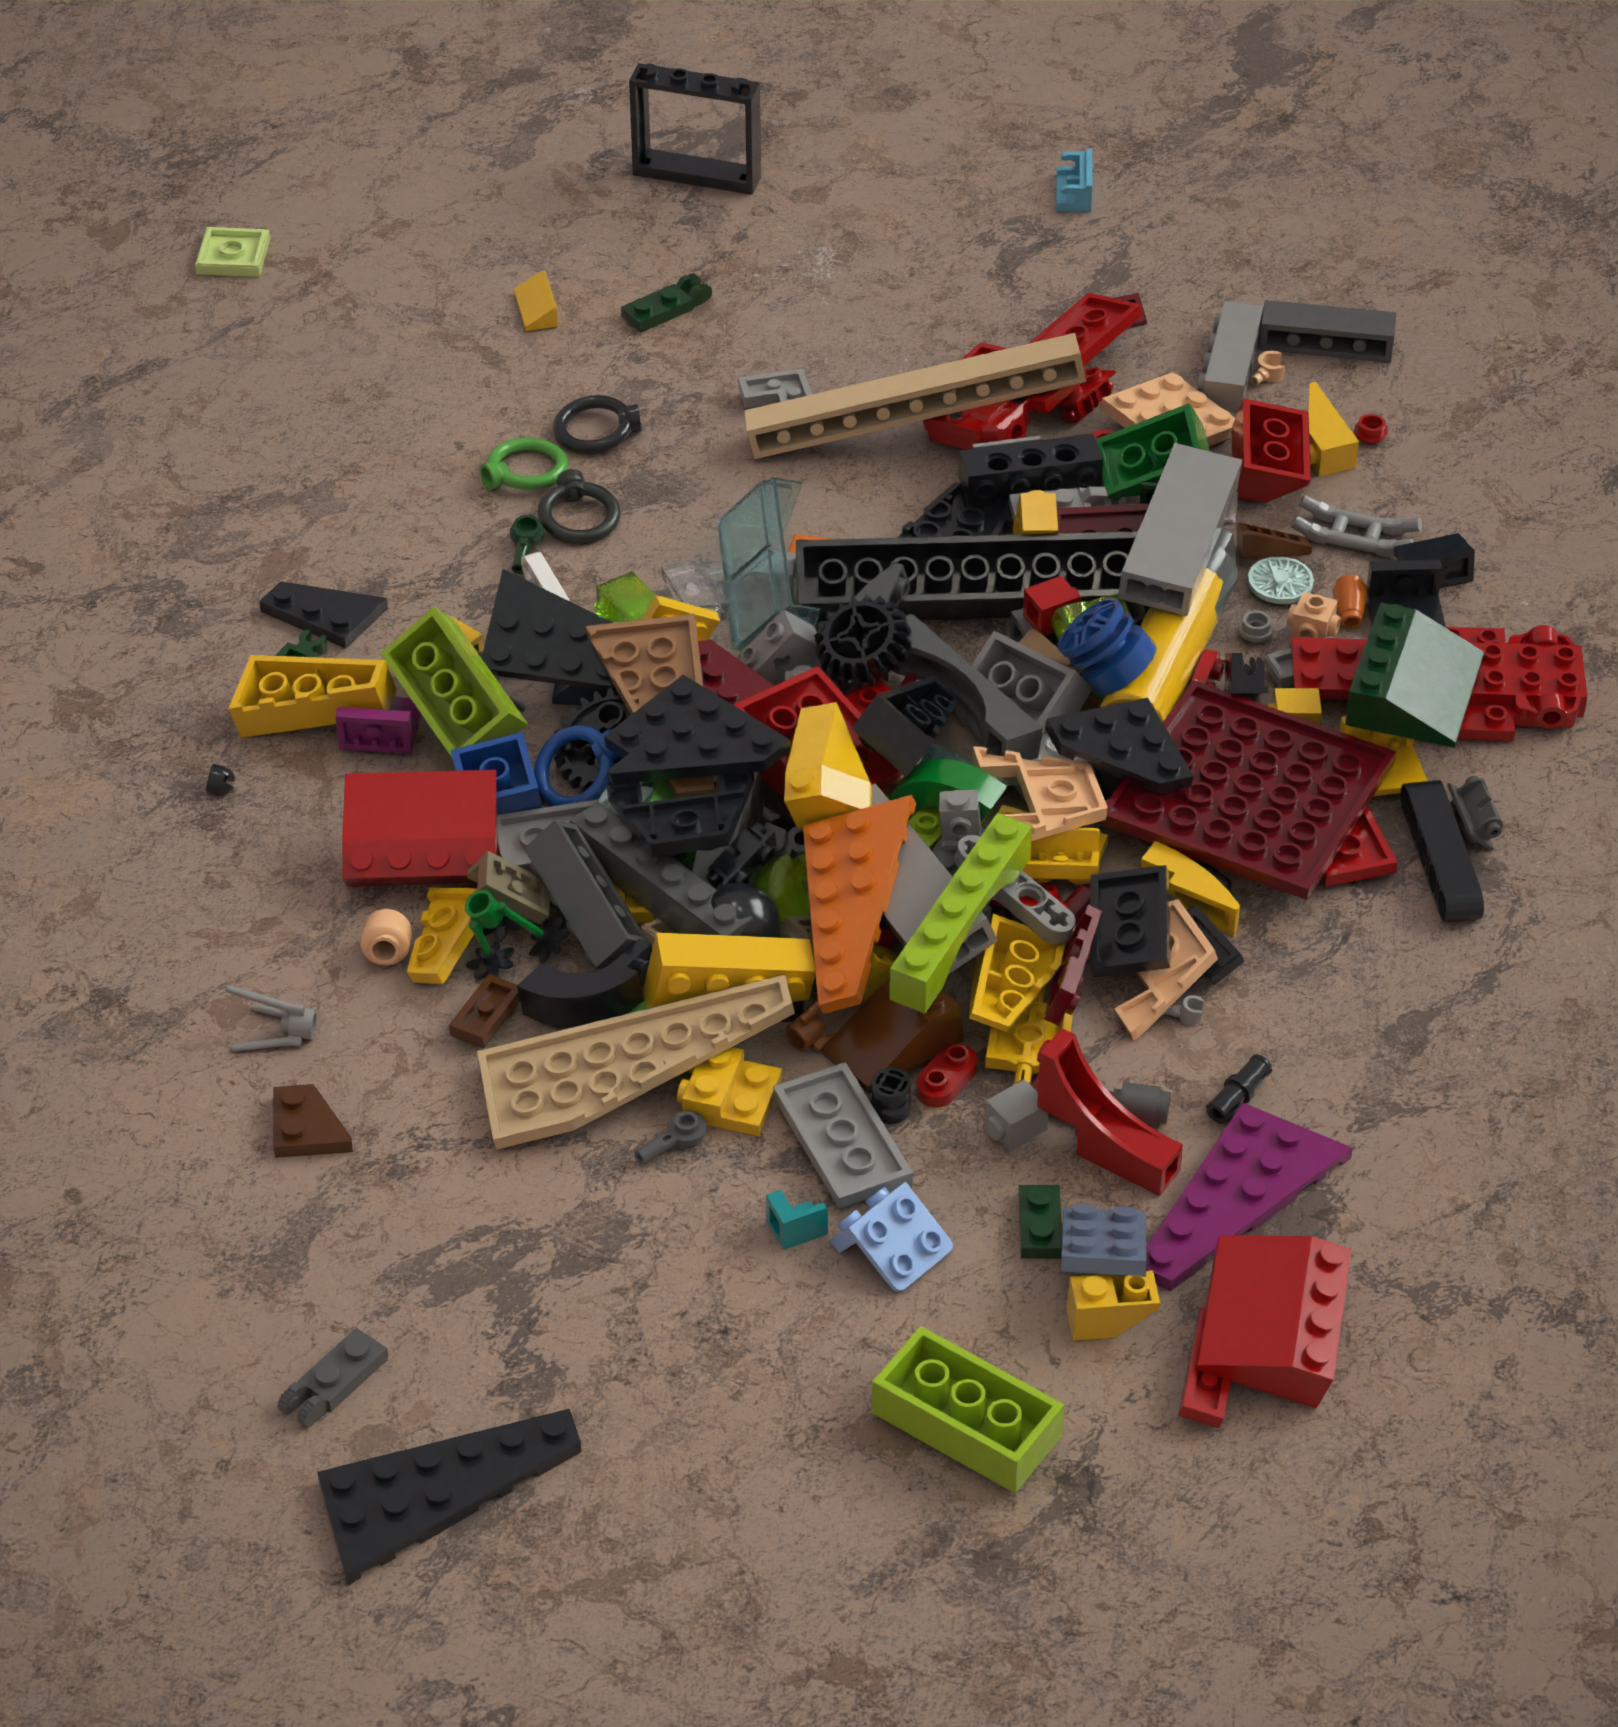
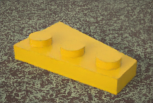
[407,887,477,984]

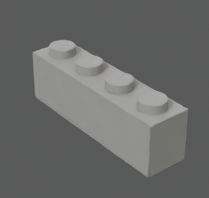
[1197,301,1264,412]

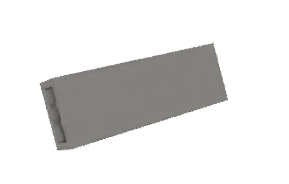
[1118,443,1242,616]
[871,783,998,974]

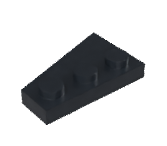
[259,581,388,648]

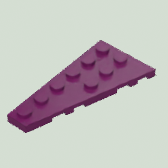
[1146,1103,1353,1291]

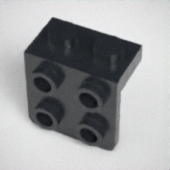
[1366,559,1446,627]

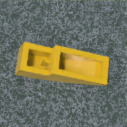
[1140,841,1240,937]

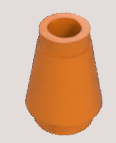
[1332,575,1368,629]

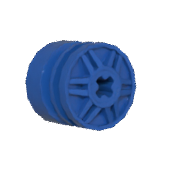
[1058,597,1157,696]

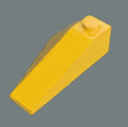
[784,702,872,829]
[969,913,1065,1032]

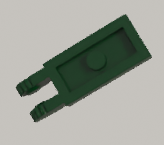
[621,273,713,333]

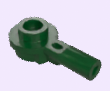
[510,515,544,574]

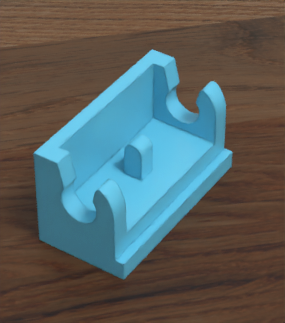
[1056,149,1092,212]

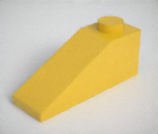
[1307,382,1359,477]

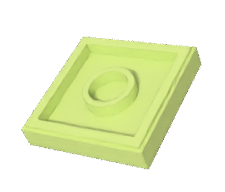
[195,227,270,277]

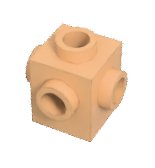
[1287,592,1341,646]

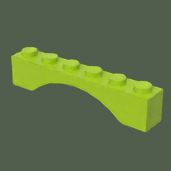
[890,812,1032,1014]

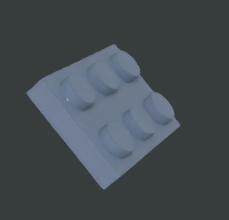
[1061,1204,1146,1277]

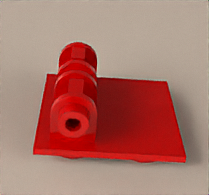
[1057,367,1116,423]

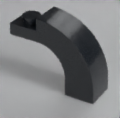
[517,939,652,1027]

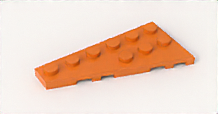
[803,795,916,1014]

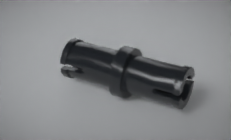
[1206,1054,1273,1124]

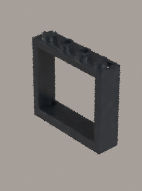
[629,63,761,195]

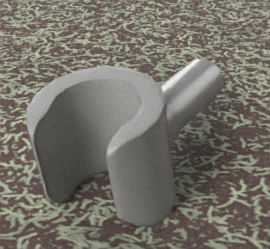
[1162,995,1204,1027]

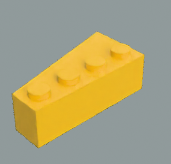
[643,933,816,1009]

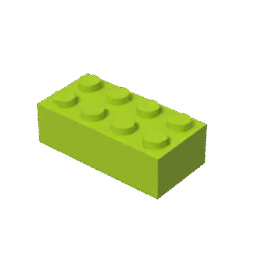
[379,606,528,757]
[872,1326,1065,1494]

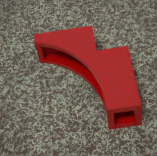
[1035,1028,1183,1197]

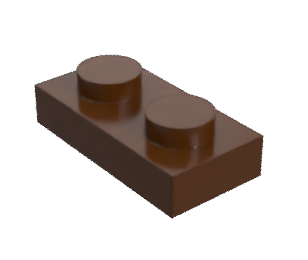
[449,974,520,1049]

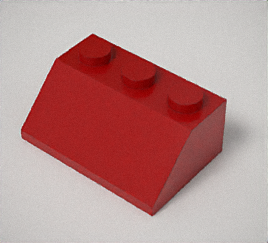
[1232,398,1311,503]

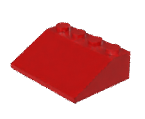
[734,666,903,805]
[342,770,498,886]
[1195,1235,1352,1408]

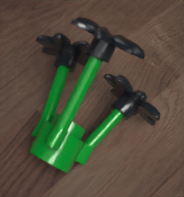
[465,890,569,979]

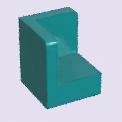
[766,1190,828,1250]

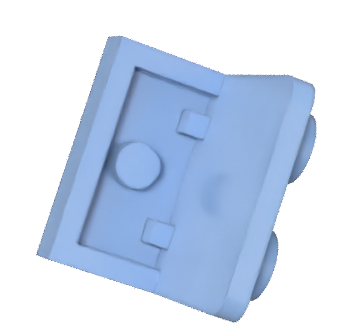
[830,1181,953,1292]

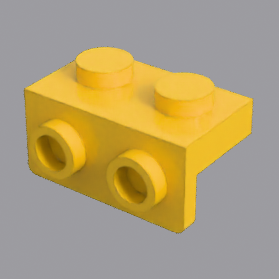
[1022,828,1100,884]

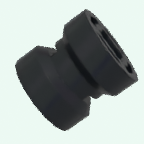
[871,1067,911,1124]

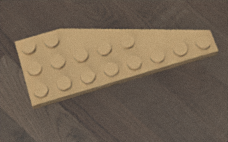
[477,975,795,1150]

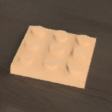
[1100,372,1235,446]

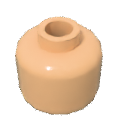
[360,909,412,966]

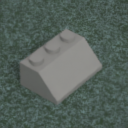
[972,631,1093,734]

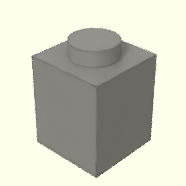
[984,1079,1049,1151]

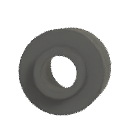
[1113,1082,1171,1127]

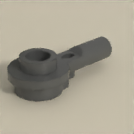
[634,1111,707,1165]

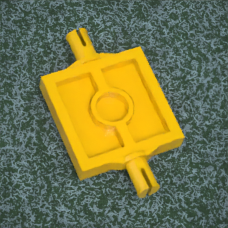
[985,987,1073,1085]

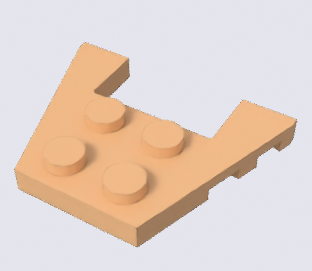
[972,747,1108,841]
[1066,899,1218,1041]

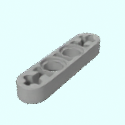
[954,835,1076,944]

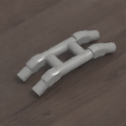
[1291,494,1422,557]

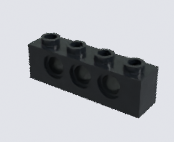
[958,434,1103,503]

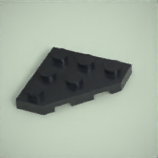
[1045,698,1194,794]

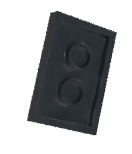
[1090,865,1170,977]

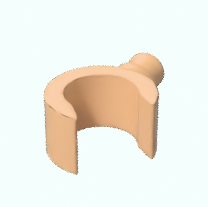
[1250,351,1285,386]

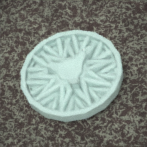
[1248,556,1314,604]

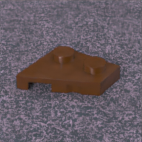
[273,1084,353,1158]

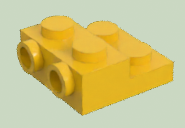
[677,1047,782,1136]

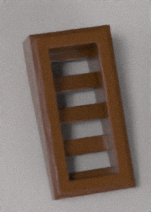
[1237,523,1312,558]

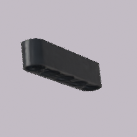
[1400,780,1484,922]

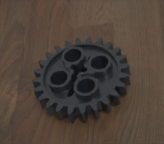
[553,688,643,792]

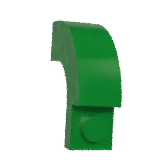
[888,759,1007,822]

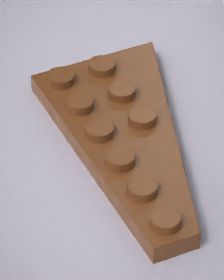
[586,614,715,798]

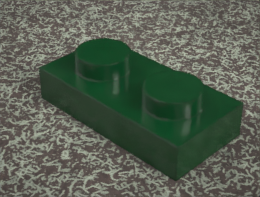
[1018,1185,1062,1259]

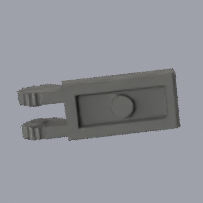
[277,1328,388,1427]

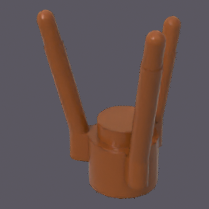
[785,997,838,1053]

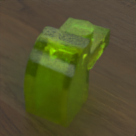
[754,853,810,924]

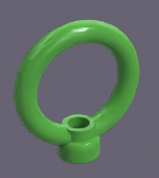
[480,438,569,490]

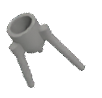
[225,985,317,1052]

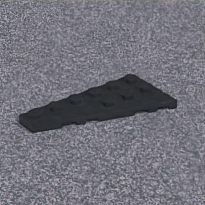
[482,569,618,692]

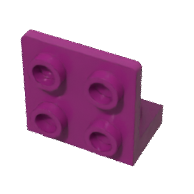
[335,697,421,754]

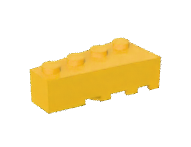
[228,655,397,738]

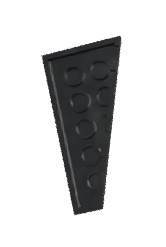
[897,436,1042,538]
[317,1409,581,1585]

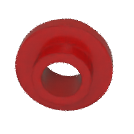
[1354,414,1388,444]

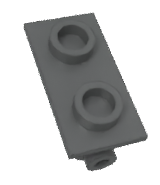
[1447,776,1503,851]

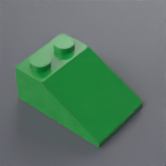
[1096,403,1210,499]

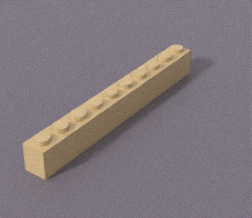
[744,333,1086,459]

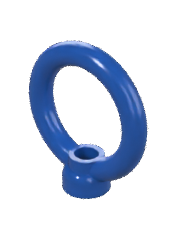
[534,725,621,806]

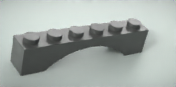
[892,614,1043,760]

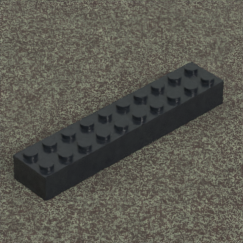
[795,531,1149,623]

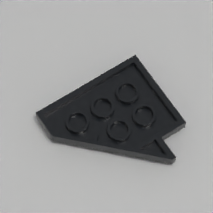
[604,675,791,784]

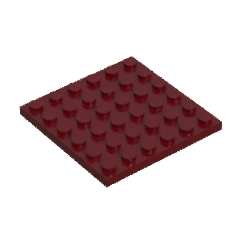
[1099,680,1397,900]

